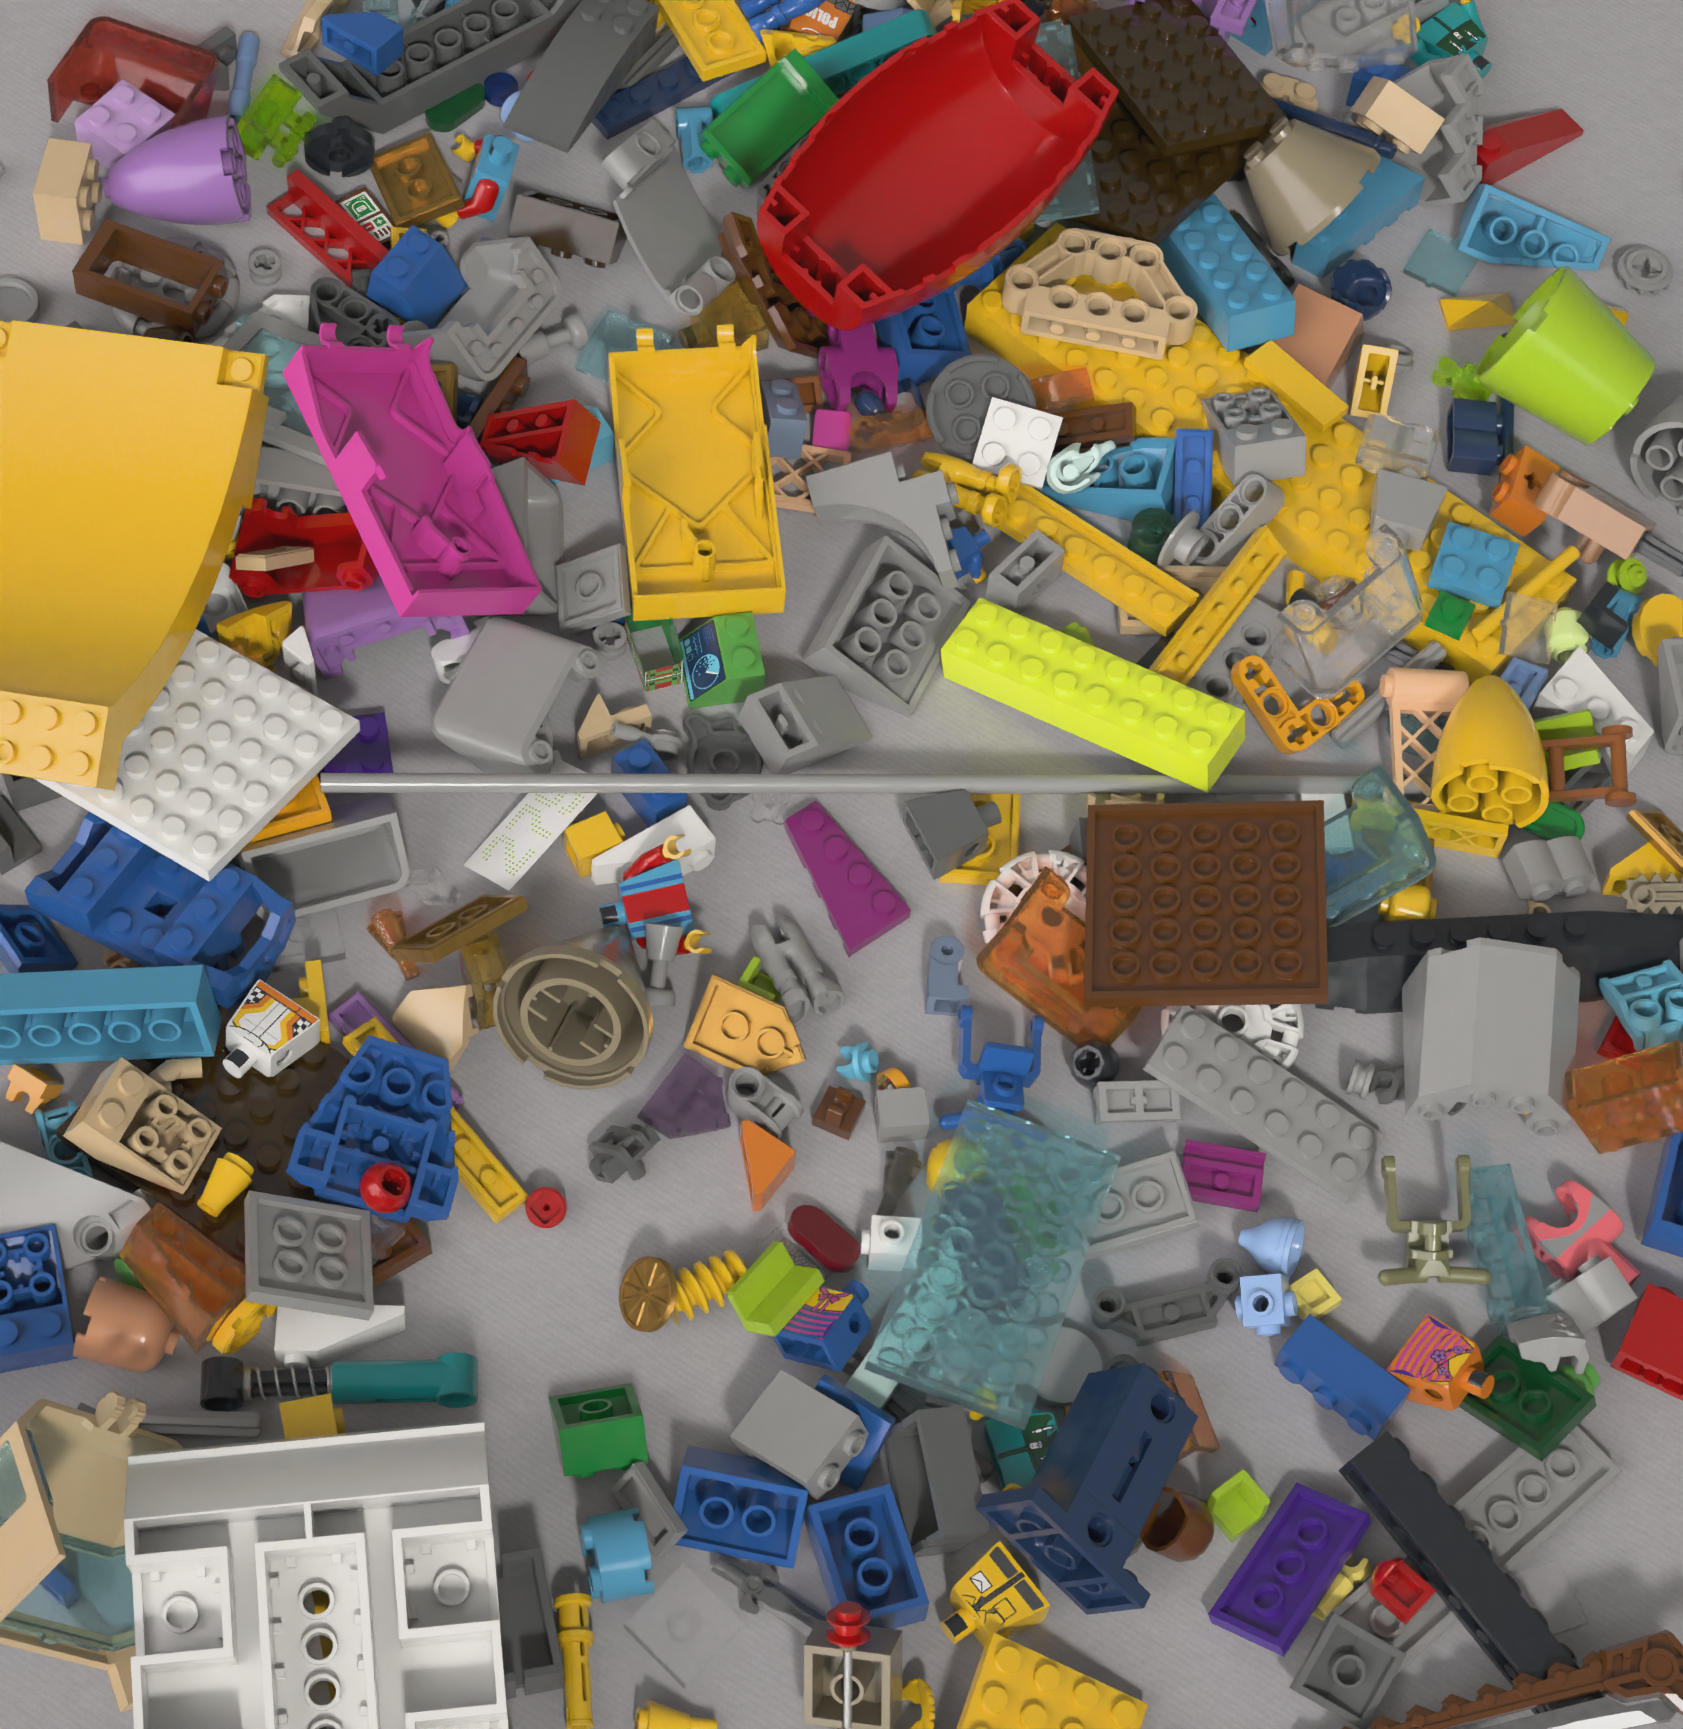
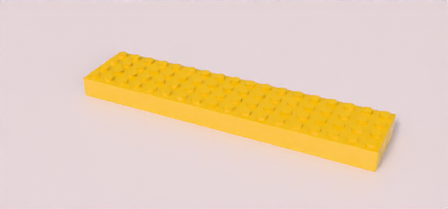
[964,222,1577,687]

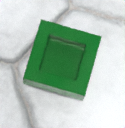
[1424,590,1476,641]

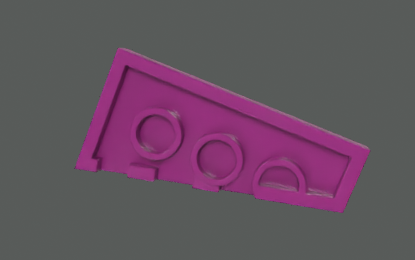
[784,801,911,958]

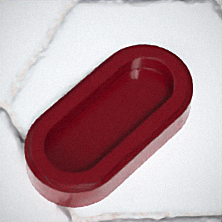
[787,1205,860,1273]

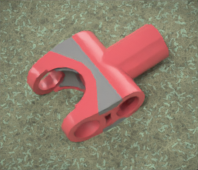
[1516,1180,1641,1287]

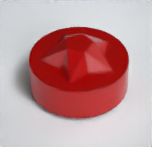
[525,1187,568,1228]

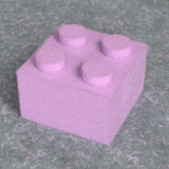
[74,79,177,169]

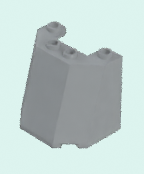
[1402,937,1580,1137]

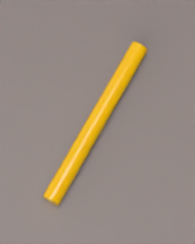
[1472,545,1580,641]

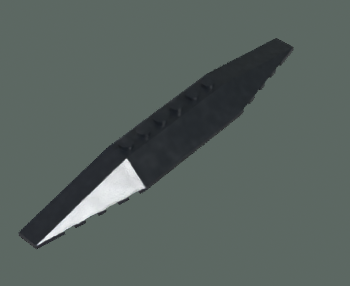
[1315,911,1683,1014]

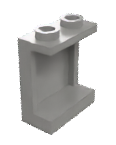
[730,1369,869,1501]

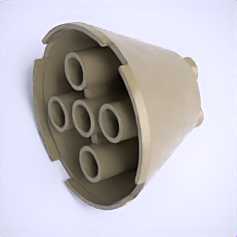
[1243,116,1381,256]

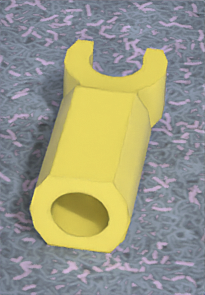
[1312,1554,1372,1621]

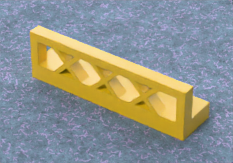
[1349,794,1509,858]

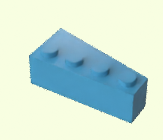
[1292,156,1425,279]

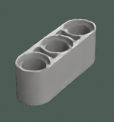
[1194,474,1285,567]

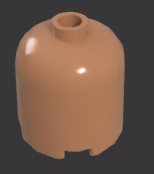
[73,1276,181,1373]

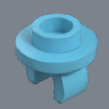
[836,1042,879,1082]

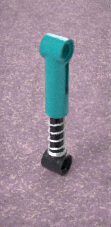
[200,1352,478,1412]

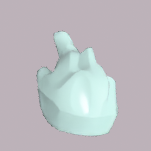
[1047,440,1116,494]

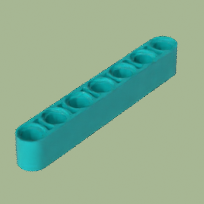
[709,9,938,119]

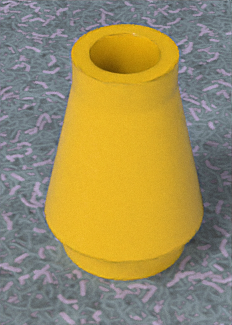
[197,1152,254,1217]

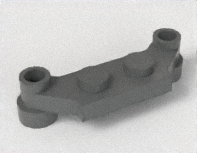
[1091,1258,1243,1347]

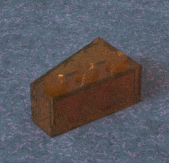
[119,1202,246,1354]

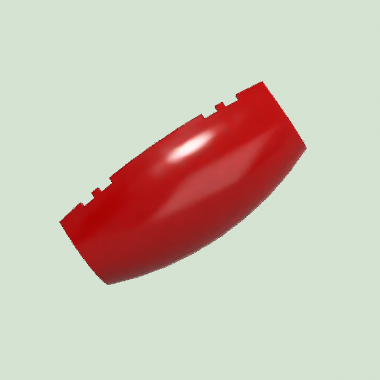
[757,0,1119,331]

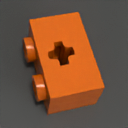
[1489,445,1561,537]

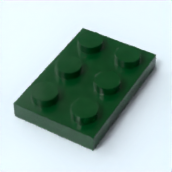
[1459,1335,1596,1462]

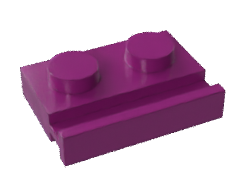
[1181,1139,1266,1212]

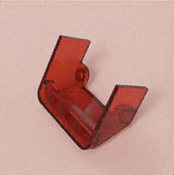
[47,16,218,129]

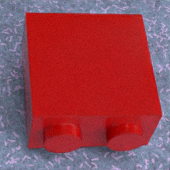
[1610,1283,1683,1401]

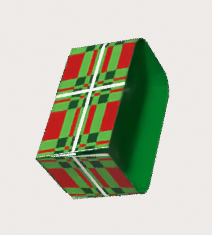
[625,607,684,692]

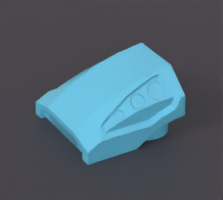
[1599,959,1683,1057]

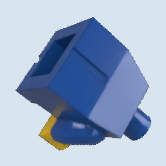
[947,526,991,585]

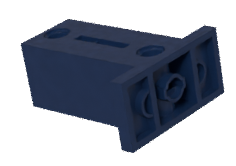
[975,1363,1198,1615]

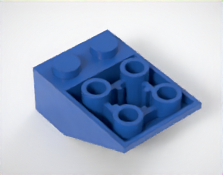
[0,1224,78,1373]

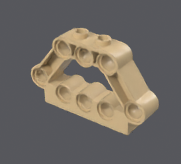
[1002,228,1198,360]

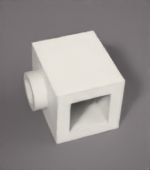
[860,1215,921,1273]

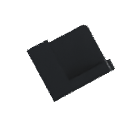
[1576,581,1629,650]

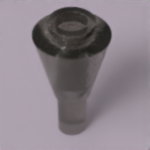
[876,1147,924,1216]

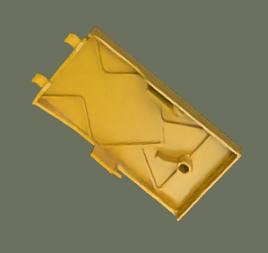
[608,324,786,621]

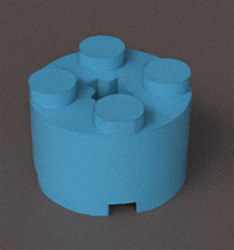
[578,1507,654,1604]

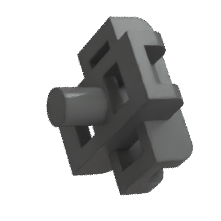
[589,1124,661,1184]

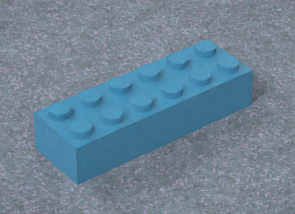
[1158,193,1296,352]
[0,965,222,1065]

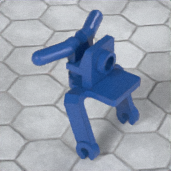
[939,1005,1048,1143]

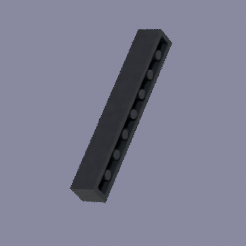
[1338,1430,1605,1714]

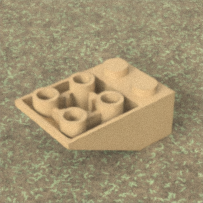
[63,1057,222,1194]

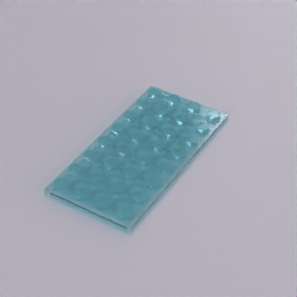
[864,1099,1121,1430]

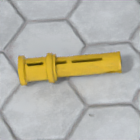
[553,1593,595,1729]

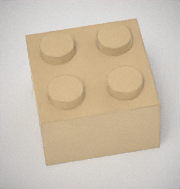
[1350,76,1445,155]
[33,138,102,245]

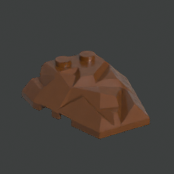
[718,212,831,359]

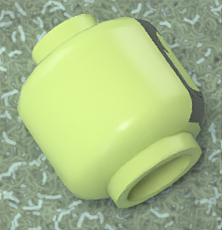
[1542,607,1592,664]

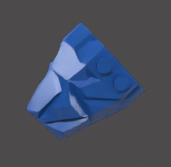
[286,1035,459,1223]

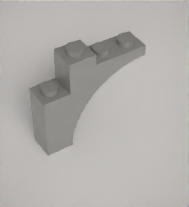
[806,451,962,590]

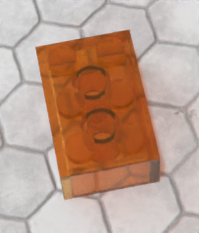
[1565,1040,1683,1155]

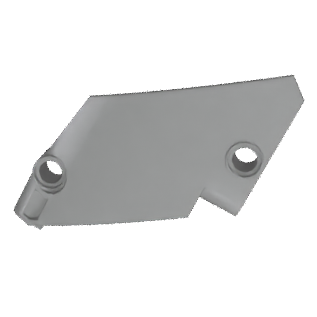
[600,118,736,316]
[0,1141,167,1271]

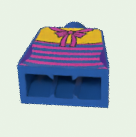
[773,1279,871,1372]

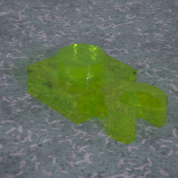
[1431,357,1493,401]

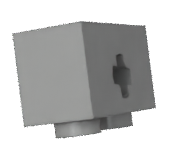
[985,529,1065,614]

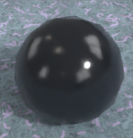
[1069,1038,1120,1089]

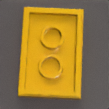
[939,794,1021,886]

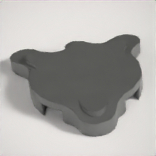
[682,713,763,811]

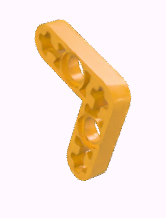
[1231,655,1365,755]

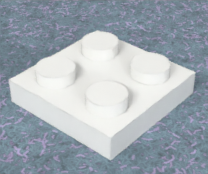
[972,397,1063,490]

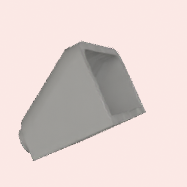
[491,457,564,615]
[236,795,410,922]

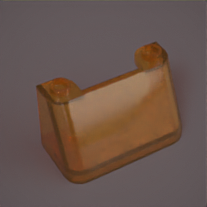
[976,866,1143,1046]

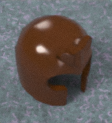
[1139,1486,1214,1562]

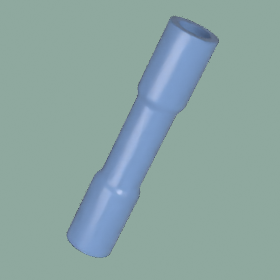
[226,33,260,126]

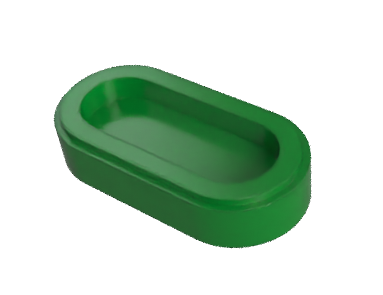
[1521,802,1585,841]

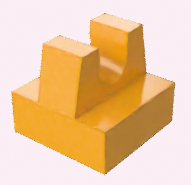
[5,1064,64,1115]

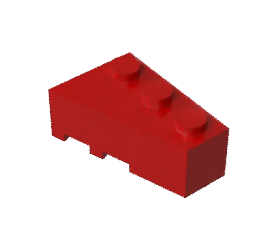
[480,399,601,486]

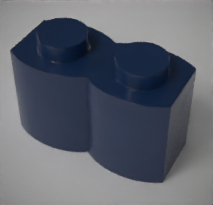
[1446,398,1503,476]

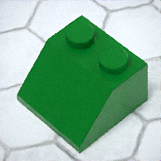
[548,1383,649,1478]

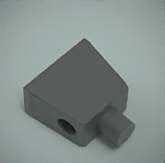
[902,789,1002,880]

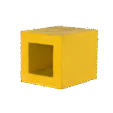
[563,811,626,879]

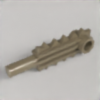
[1619,872,1683,915]

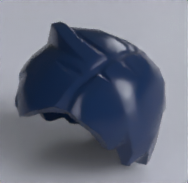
[1330,259,1392,321]

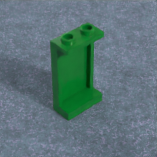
[697,48,839,189]

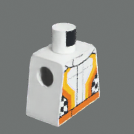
[223,979,320,1078]

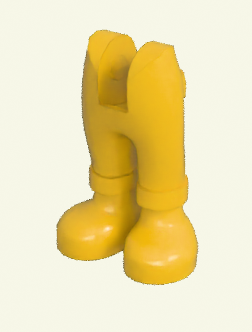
[910,451,1022,528]

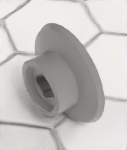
[1158,510,1207,567]

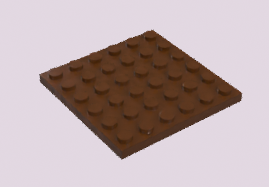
[1084,800,1328,1007]

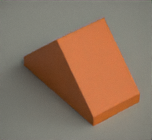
[739,1120,796,1212]

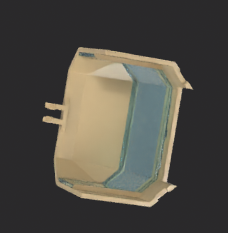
[0,1391,184,1713]

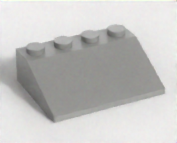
[802,535,971,717]

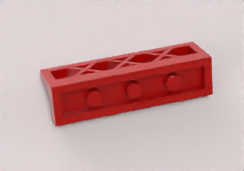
[267,169,389,290]

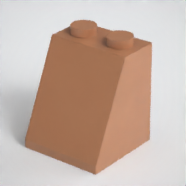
[1273,284,1364,389]

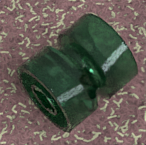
[1126,508,1178,565]

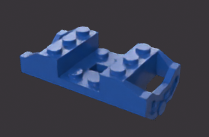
[24,811,296,1009]

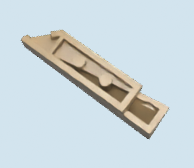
[280,0,352,58]

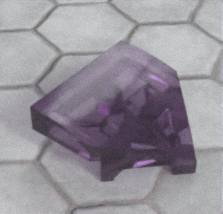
[637,1052,731,1139]

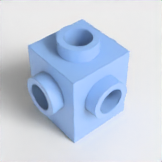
[1235,1273,1298,1336]

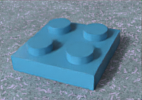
[1427,521,1520,609]

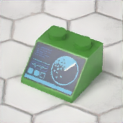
[679,612,766,709]

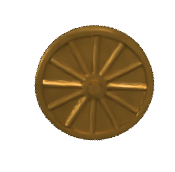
[619,1256,677,1332]

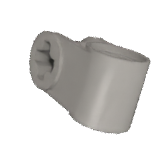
[726,1066,804,1140]

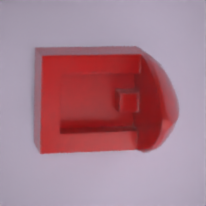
[1369,1557,1436,1625]

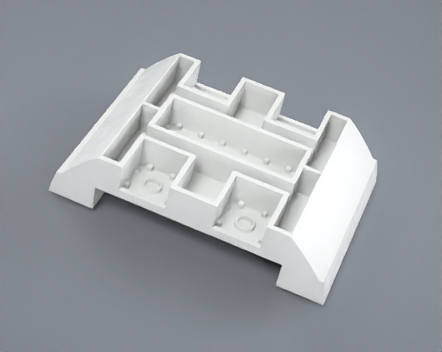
[124,1420,509,1729]

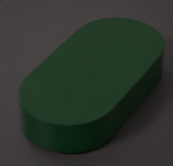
[425,83,486,133]

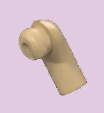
[148,1057,202,1092]

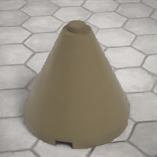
[493,926,653,1090]

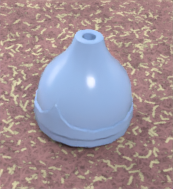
[1239,1217,1305,1280]

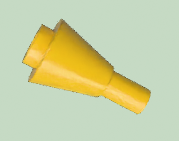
[634,1699,718,1729]

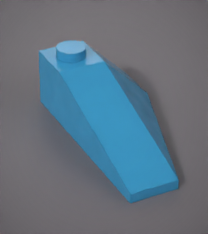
[1456,184,1611,271]
[1032,437,1176,524]

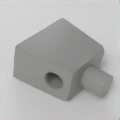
[1370,469,1448,559]

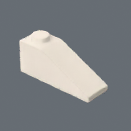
[591,805,716,885]
[274,1305,406,1370]

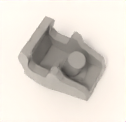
[1507,1312,1589,1374]

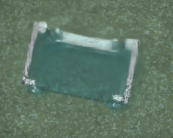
[1324,765,1436,928]

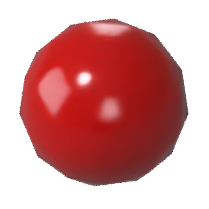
[359,1162,413,1213]

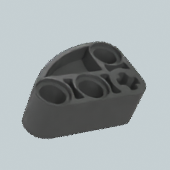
[310,277,400,347]

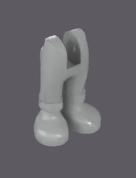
[751,915,845,1026]

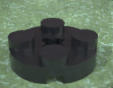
[304,116,375,177]

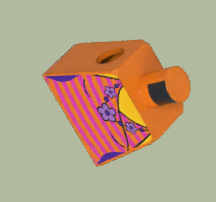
[1386,1314,1495,1411]

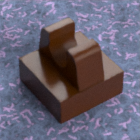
[812,1085,866,1141]

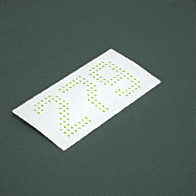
[463,759,597,891]

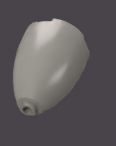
[1630,396,1683,515]

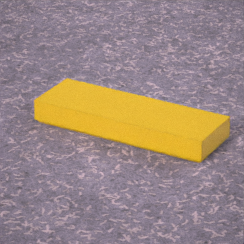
[1244,339,1349,433]

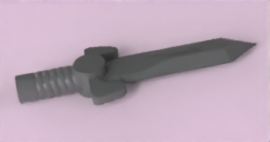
[711,1556,827,1637]

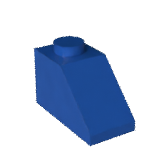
[321,12,404,76]

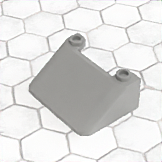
[431,616,609,795]

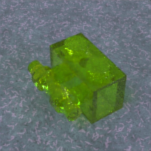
[237,74,317,168]

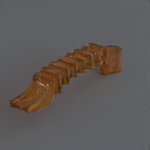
[846,367,1094,454]

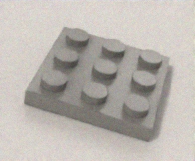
[244,1190,374,1321]

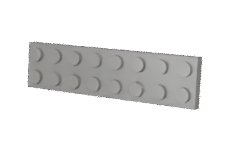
[1324,1426,1622,1674]

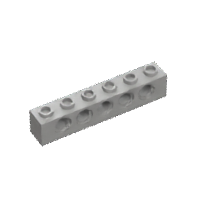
[1132,597,1291,775]

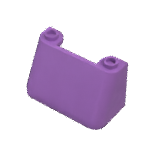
[302,575,470,680]

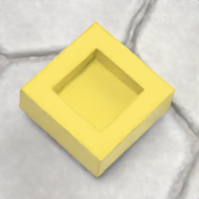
[1289,1268,1342,1321]

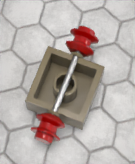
[804,1601,903,1729]

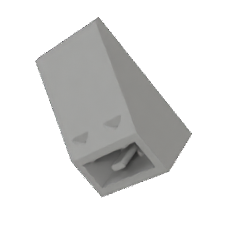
[1201,387,1306,486]
[738,675,873,774]

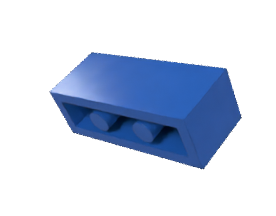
[1274,1314,1411,1441]

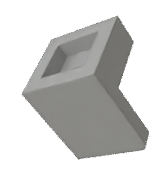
[873,1087,930,1143]

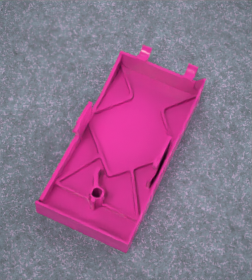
[282,323,543,618]

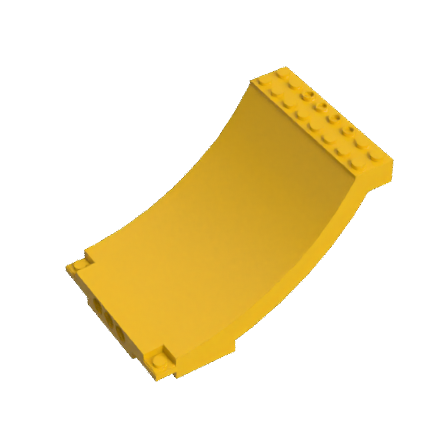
[0,320,269,791]

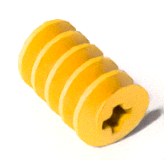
[671,1249,748,1325]

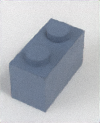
[760,379,807,459]

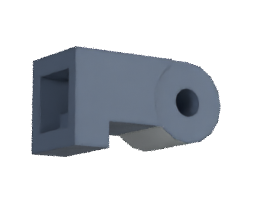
[926,936,969,1016]

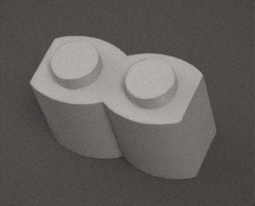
[1502,836,1596,902]
[1540,1255,1638,1335]

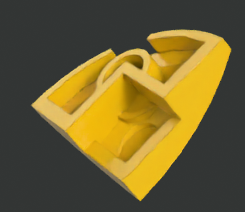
[216,601,292,673]

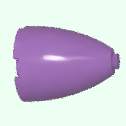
[103,114,252,225]

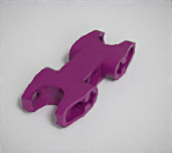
[807,310,899,413]

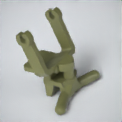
[1378,1155,1492,1286]

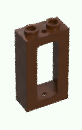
[72,219,229,337]

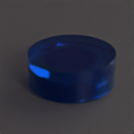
[483,72,518,107]

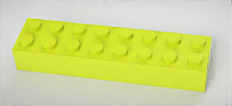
[941,597,1245,793]

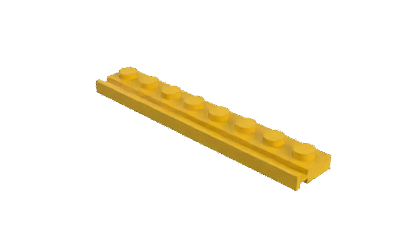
[959,484,1200,637]

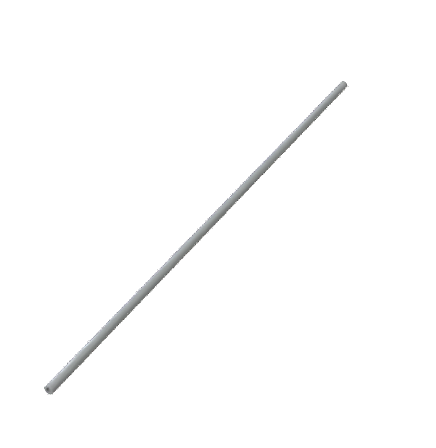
[320,773,1432,794]

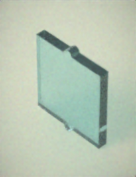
[1403,228,1478,297]

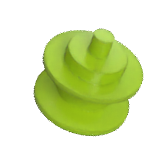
[1607,558,1647,594]

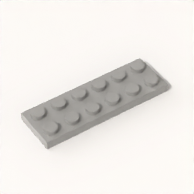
[1143,1006,1385,1203]

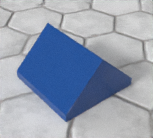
[0,904,79,973]

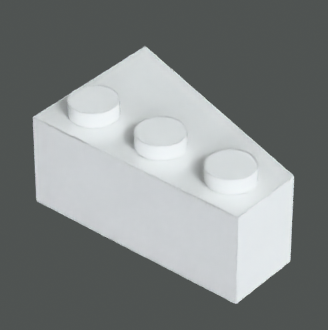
[1531,646,1655,775]

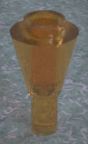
[367,908,420,981]

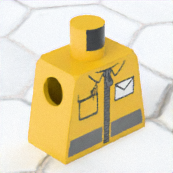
[940,1541,1050,1647]

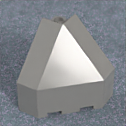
[1341,53,1484,208]

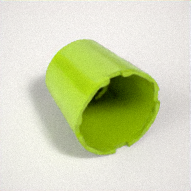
[1473,265,1657,446]

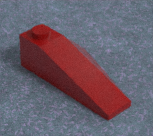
[1477,108,1584,186]

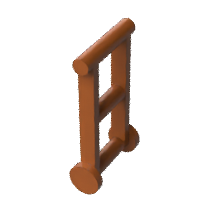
[1541,725,1637,807]

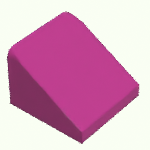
[812,409,852,452]

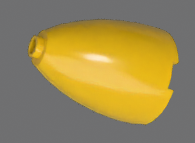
[1431,675,1549,828]

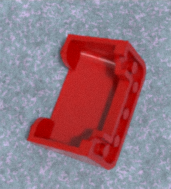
[229,498,379,598]

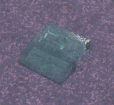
[575,310,674,384]

